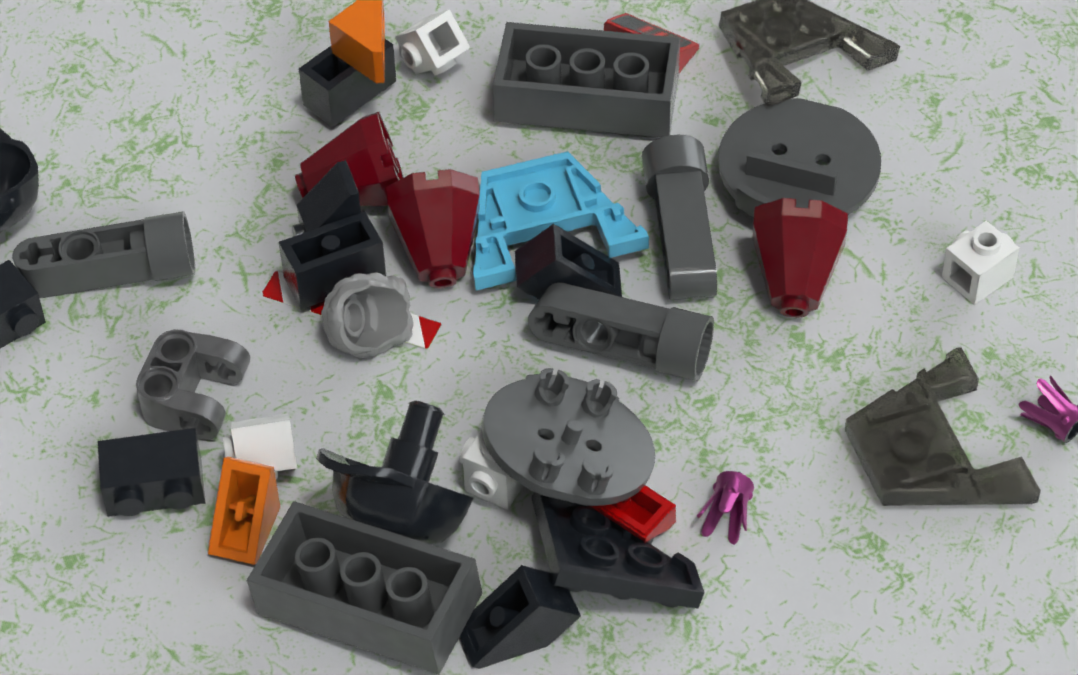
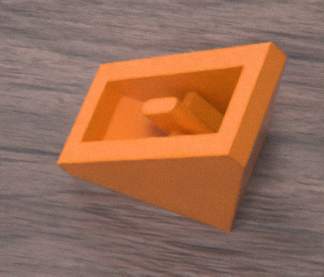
[328,0,385,83]
[208,456,281,565]

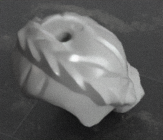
[321,272,413,359]

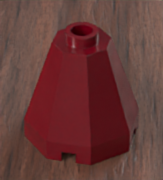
[295,112,404,206]
[386,169,480,288]
[753,198,848,318]

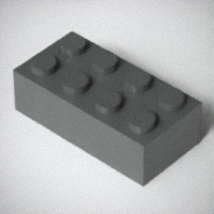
[493,22,680,137]
[247,501,482,675]

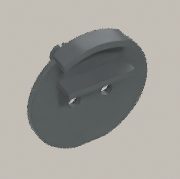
[718,99,881,217]
[481,368,655,506]

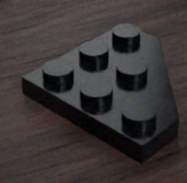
[531,491,705,609]

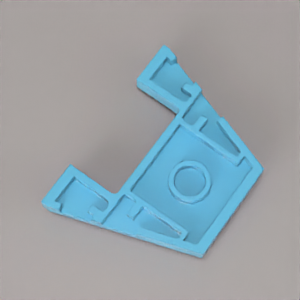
[473,151,649,291]

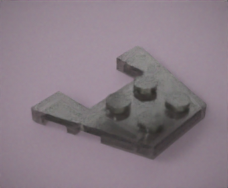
[719,0,900,107]
[845,347,1041,506]

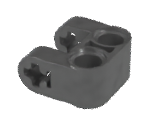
[136,329,251,440]

